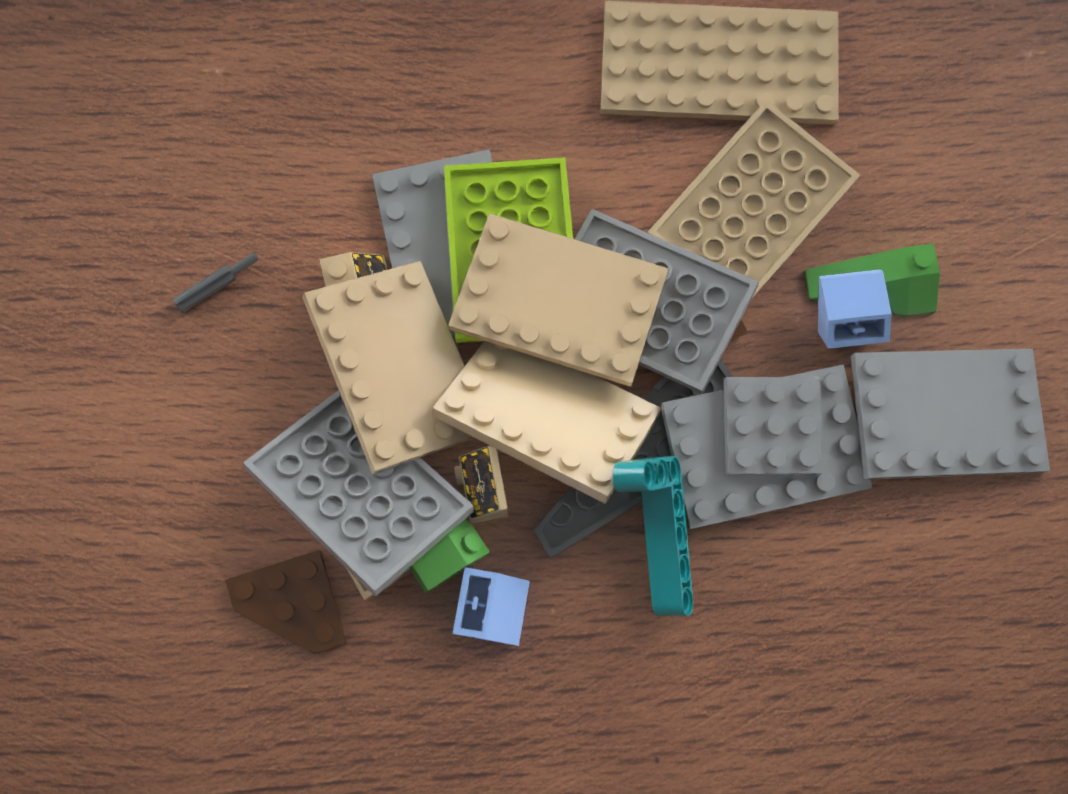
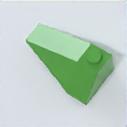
[804,243,940,317]
[409,519,490,593]

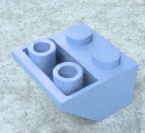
[818,270,891,349]
[453,567,530,646]

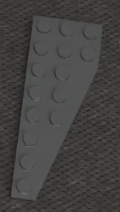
[534,359,733,559]

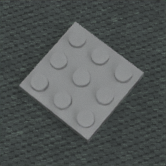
[723,377,823,474]

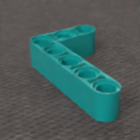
[612,456,693,616]

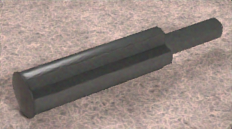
[173,253,259,314]

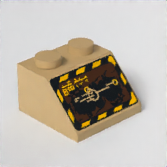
[319,252,387,287]
[454,445,508,523]

